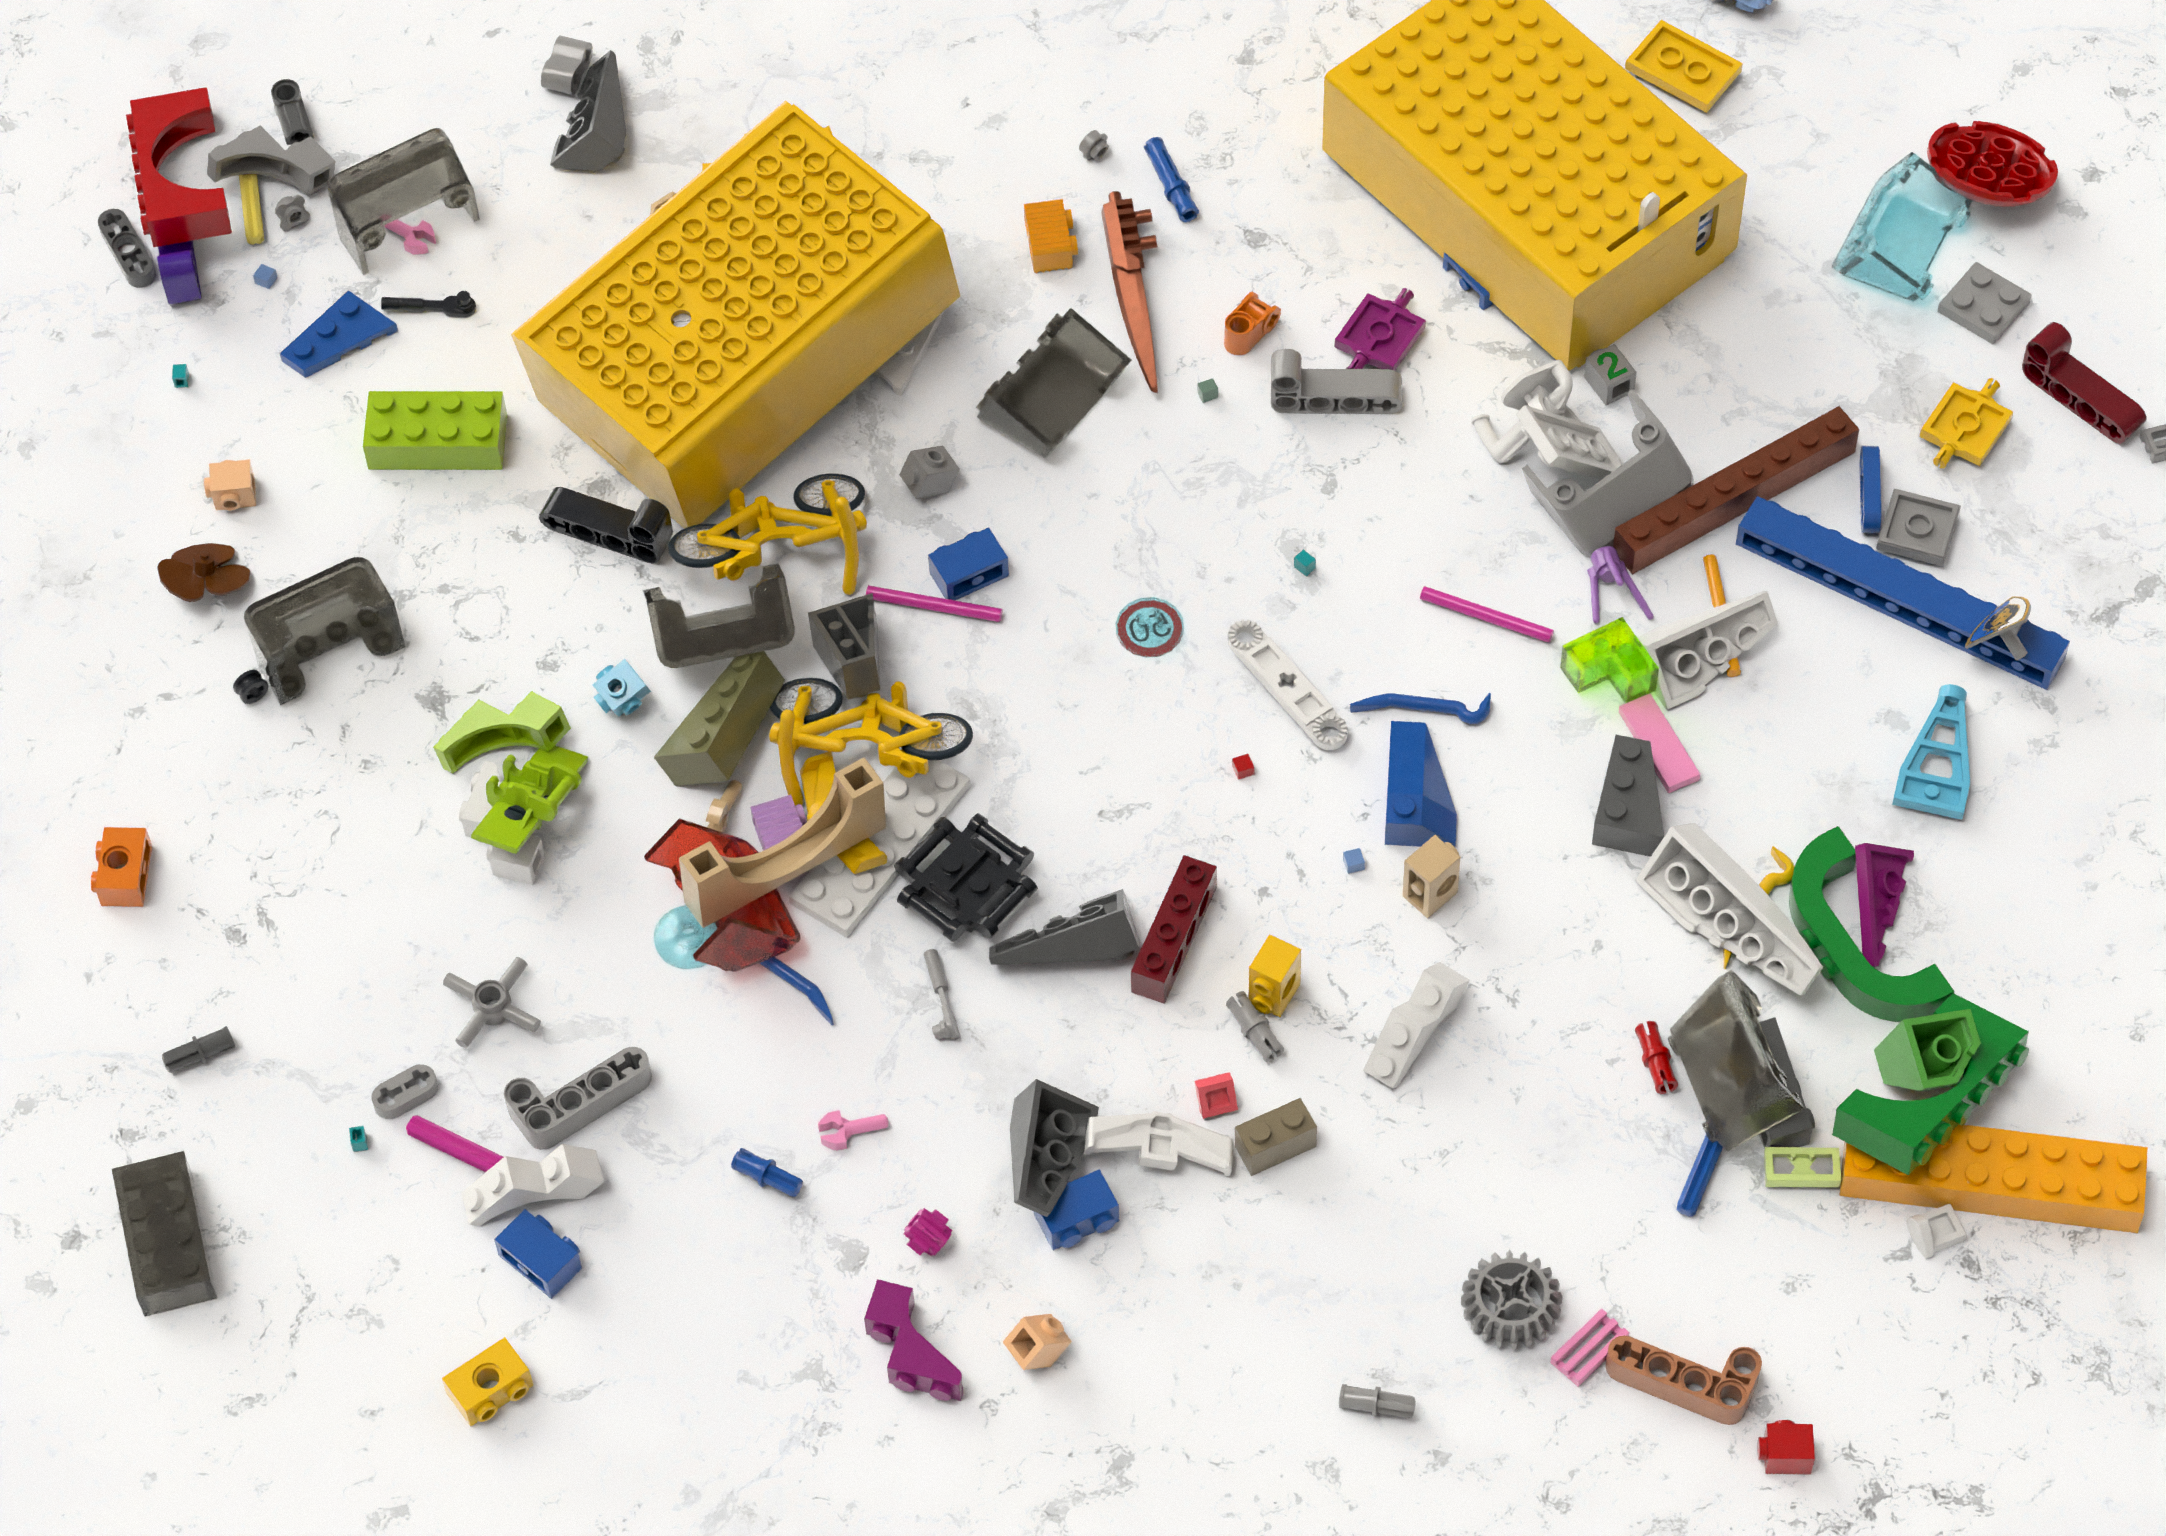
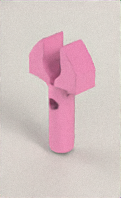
[379,214,436,255]
[818,1110,889,1151]

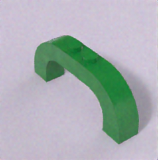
[1789,826,1955,1022]

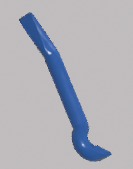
[1350,693,1491,724]
[729,921,834,1026]

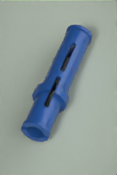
[1143,137,1199,222]

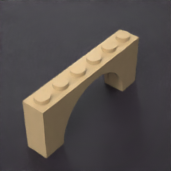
[679,757,886,928]

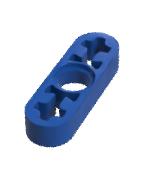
[1859,446,1881,533]

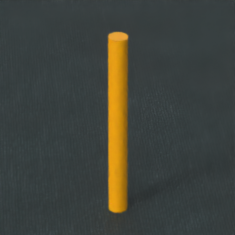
[1703,554,1741,677]

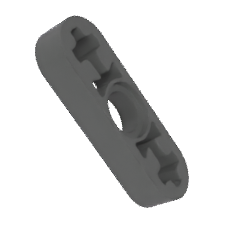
[98,209,156,288]

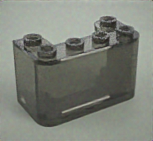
[244,557,406,706]
[643,563,795,668]

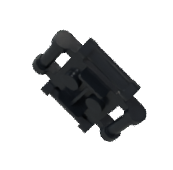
[894,813,1038,942]

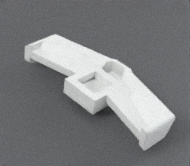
[1084,1111,1233,1176]

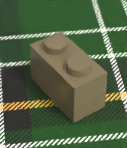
[1235,1097,1317,1176]

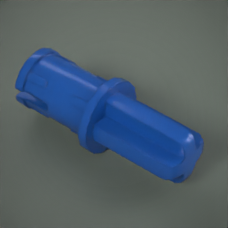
[731,1148,803,1197]

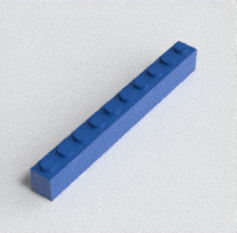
[1735,496,2070,690]

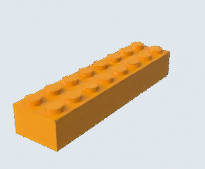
[1839,1125,2148,1233]

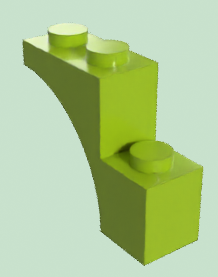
[433,691,571,774]

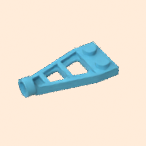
[1892,684,1970,820]

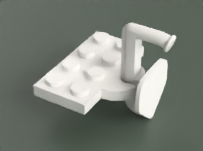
[1471,360,1623,480]

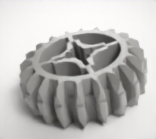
[1461,1249,1563,1350]

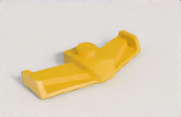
[800,751,887,874]

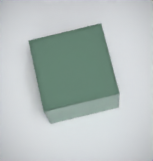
[1197,378,1218,403]

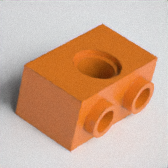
[91,827,152,907]

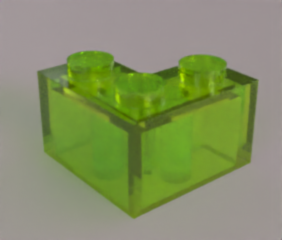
[1560,617,1659,703]

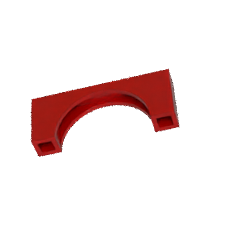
[126,87,232,247]

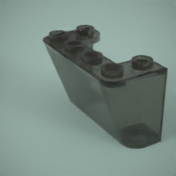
[976,308,1132,459]

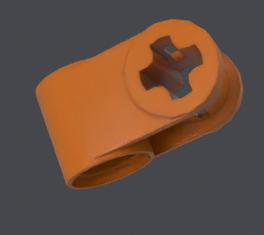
[1224,291,1281,355]

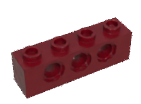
[1131,855,1217,1004]

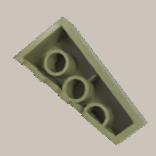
[654,651,785,786]

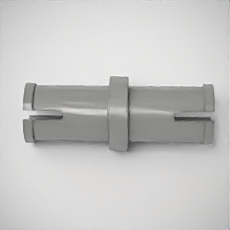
[1226,991,1284,1062]

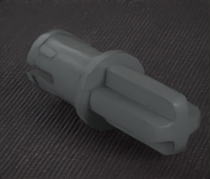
[161,1026,235,1073]

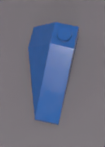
[1384,721,1457,847]

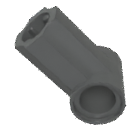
[271,79,314,145]

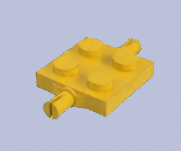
[1919,378,2013,469]

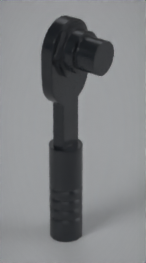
[381,291,476,317]

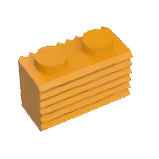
[1024,199,1078,273]

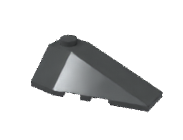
[550,50,626,170]
[1010,1079,1099,1217]

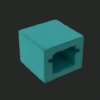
[172,364,189,388]
[1294,549,1316,577]
[349,1126,368,1152]

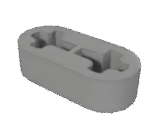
[371,1064,438,1119]

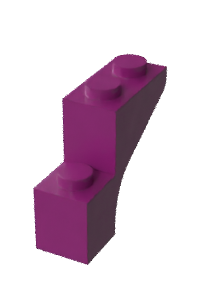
[864,1279,963,1401]

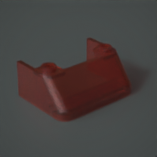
[644,818,801,972]

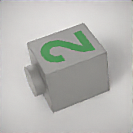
[1584,344,1637,405]

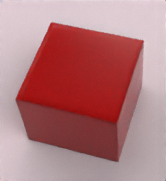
[1232,753,1255,780]

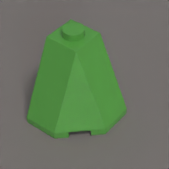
[1874,1009,1981,1091]

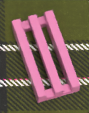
[1550,1308,1630,1387]

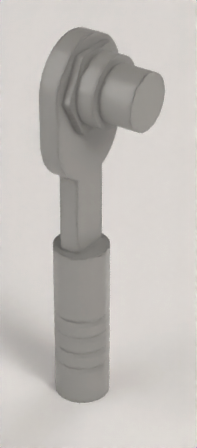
[924,949,960,1040]

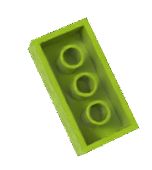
[362,391,508,470]

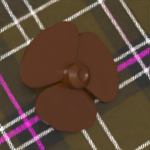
[157,543,251,602]

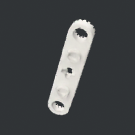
[1228,619,1348,750]

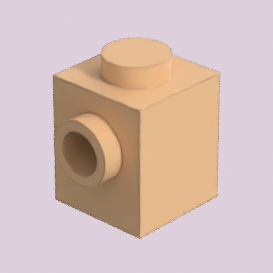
[204,459,256,511]
[1003,1314,1072,1370]

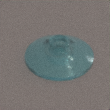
[654,905,725,969]

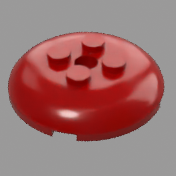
[1927,121,2058,207]

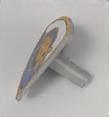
[1965,596,2032,660]

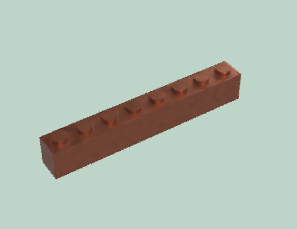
[1613,406,1859,575]

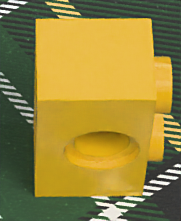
[1248,934,1302,1017]
[442,1337,534,1427]

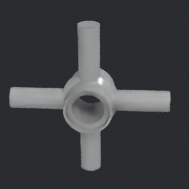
[443,957,541,1049]

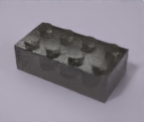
[111,1151,217,1317]

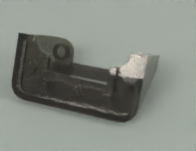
[1668,970,1804,1151]

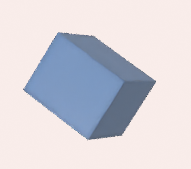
[253,264,278,289]
[1343,848,1365,874]

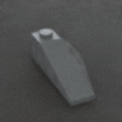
[989,889,1139,965]

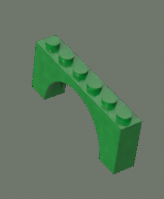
[1832,993,2029,1175]

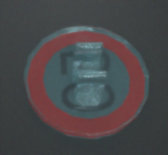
[1115,597,1184,658]

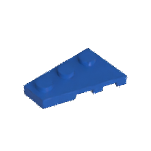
[280,290,398,378]

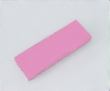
[1619,693,1700,793]

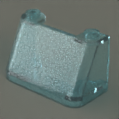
[1832,152,1973,302]

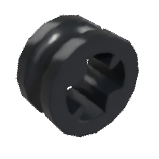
[233,670,269,704]

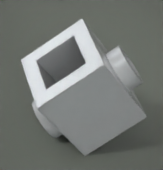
[899,445,960,499]

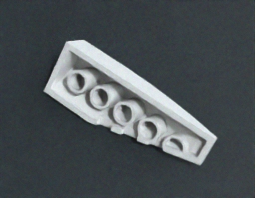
[1635,823,1823,995]

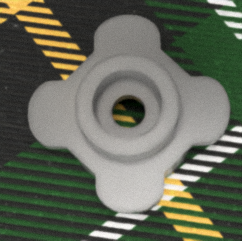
[275,195,310,231]

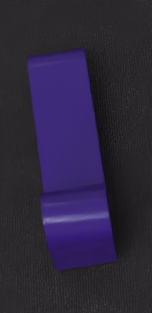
[157,240,202,305]

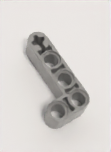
[1271,349,1402,414]
[504,1047,652,1150]

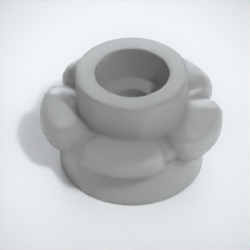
[1079,130,1109,160]

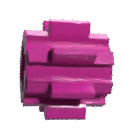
[903,1208,953,1257]

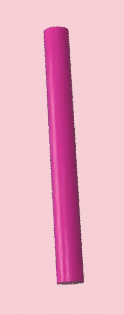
[866,585,1003,622]
[1420,586,1554,643]

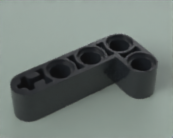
[539,487,673,564]

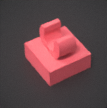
[1194,1072,1238,1119]

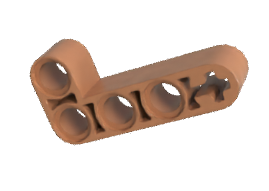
[1605,1335,1762,1425]

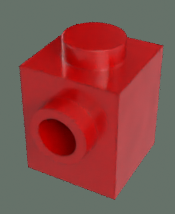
[1757,1420,1815,1475]

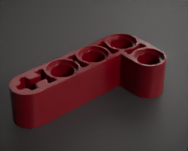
[2022,322,2147,444]

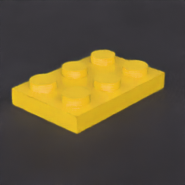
[1625,20,1743,113]

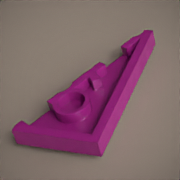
[1855,843,1914,968]

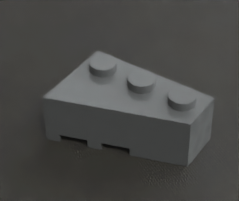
[808,593,880,700]
[1592,734,1664,857]
[1728,1017,1815,1149]

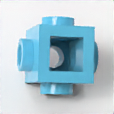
[592,659,651,717]

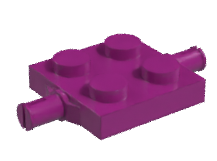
[1334,288,1426,371]

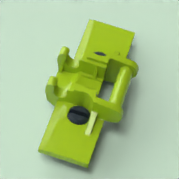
[471,745,588,854]

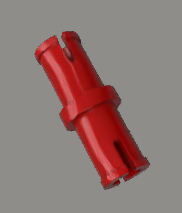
[1635,1021,1678,1094]

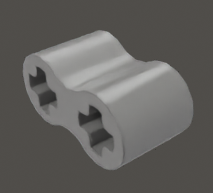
[541,35,593,95]

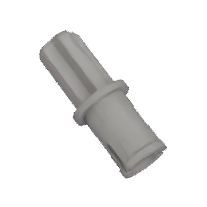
[1339,1384,1416,1418]

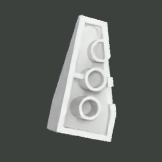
[1630,591,1778,709]

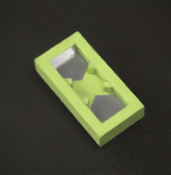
[1764,1147,1841,1187]

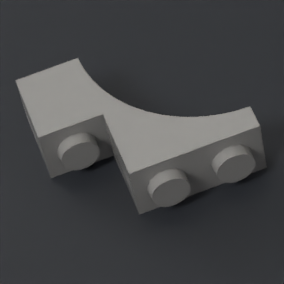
[207,125,336,196]

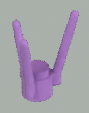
[1587,546,1654,623]

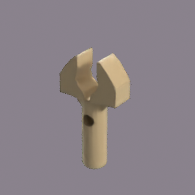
[705,780,742,835]

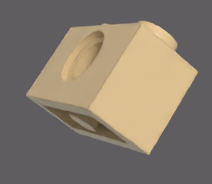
[1402,835,1461,918]

